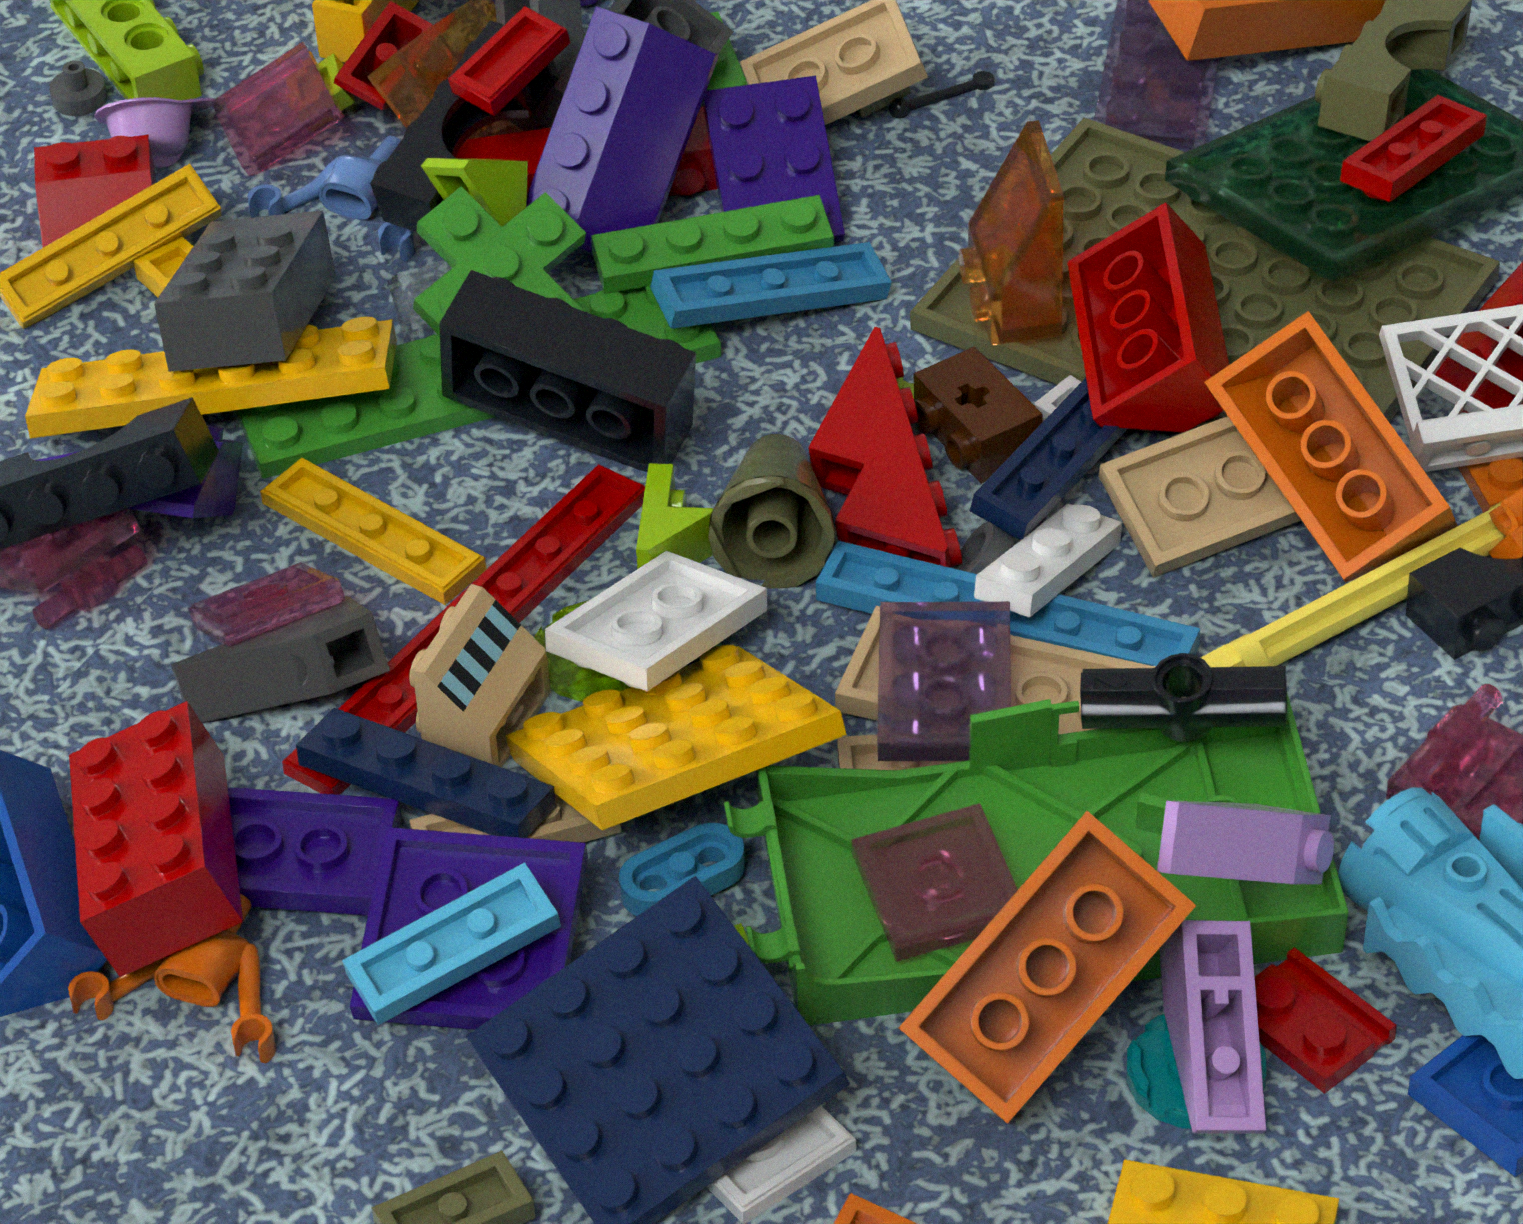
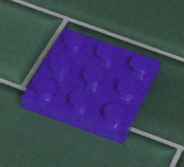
[350,827,588,1030]

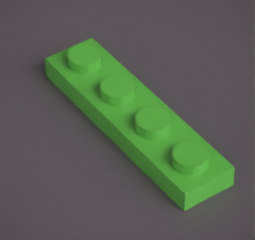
[591,195,834,294]

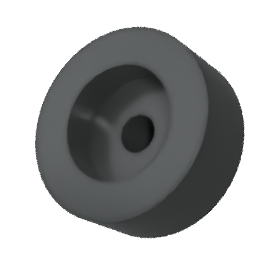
[49,60,107,116]
[955,522,1013,574]

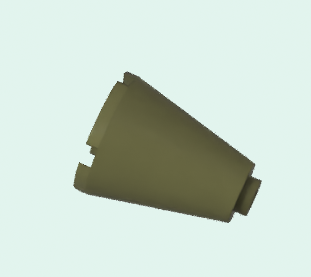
[708,434,835,589]

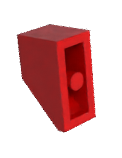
[334,1,439,110]

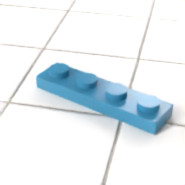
[650,242,892,329]

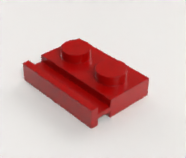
[1255,947,1397,1094]

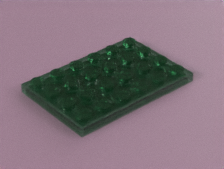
[1164,69,1523,283]

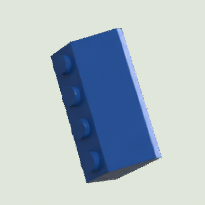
[0,750,107,1017]

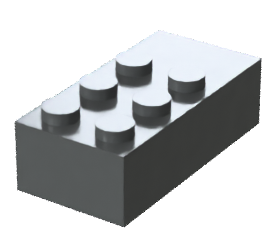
[154,210,336,372]

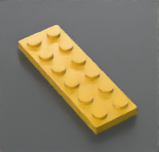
[25,317,397,439]

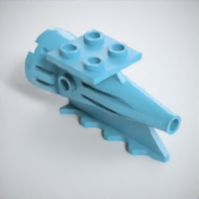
[1338,787,1523,1079]

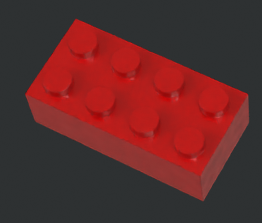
[69,701,243,977]

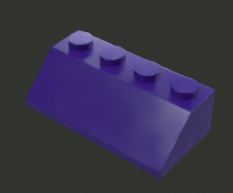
[526,6,718,259]

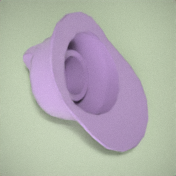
[94,97,217,168]

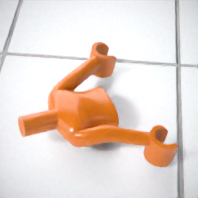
[68,894,276,1064]

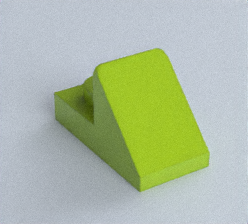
[636,463,713,569]

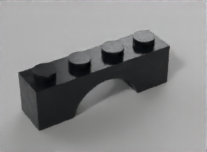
[370,20,559,232]
[0,397,219,550]
[1406,548,1523,660]

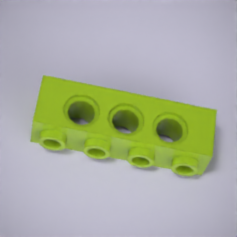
[50,0,204,100]

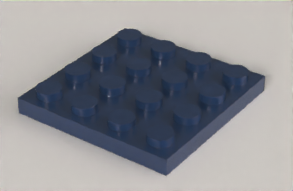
[466,876,850,1224]

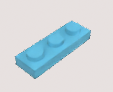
[342,862,561,1025]

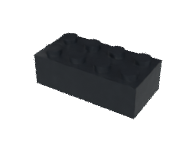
[439,270,696,472]

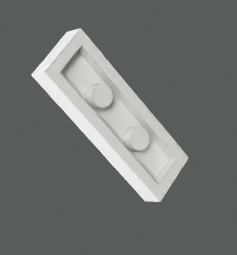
[974,504,1123,617]

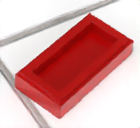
[448,6,571,116]

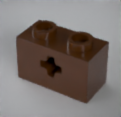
[913,346,1043,484]

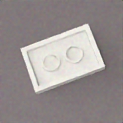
[545,551,767,691]

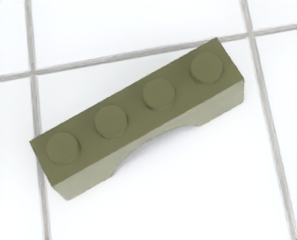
[1315,0,1472,141]

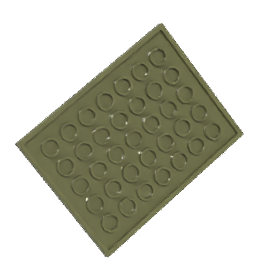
[910,117,1500,431]

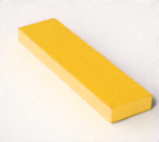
[0,163,222,329]
[260,458,486,605]

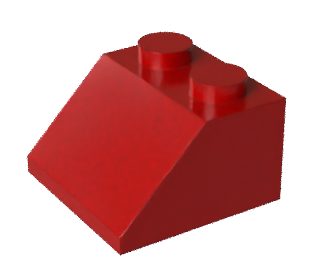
[34,135,157,248]

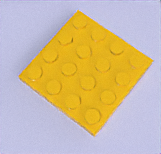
[505,645,847,831]

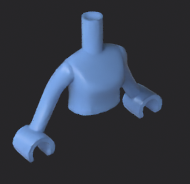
[247,136,415,261]

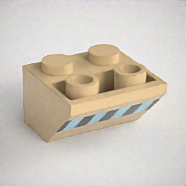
[409,584,551,767]

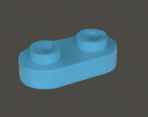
[619,823,745,916]

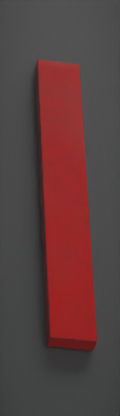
[282,464,645,795]

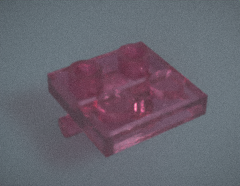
[0,508,148,630]
[1386,684,1523,840]

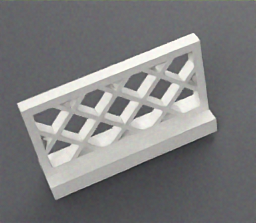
[1379,304,1523,472]

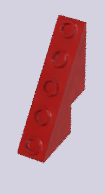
[808,327,963,568]

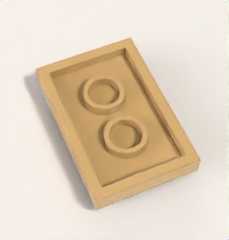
[740,0,928,125]
[1098,416,1301,578]

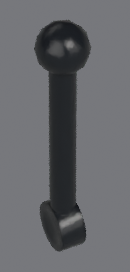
[889,71,995,118]

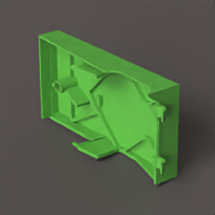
[724,693,1349,1026]

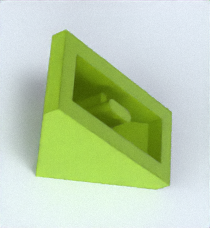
[421,158,528,227]

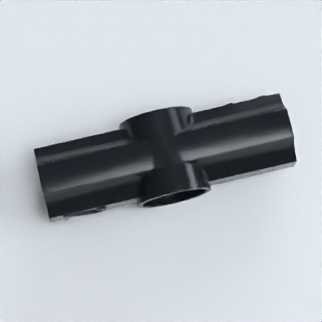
[1080,653,1287,742]

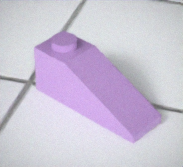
[1157,801,1334,884]
[1159,920,1266,1134]

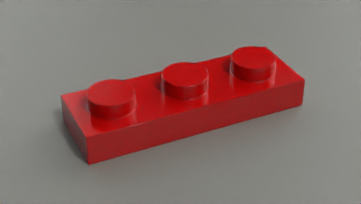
[1340,95,1487,202]

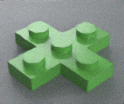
[413,186,586,336]

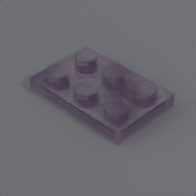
[877,601,1011,761]

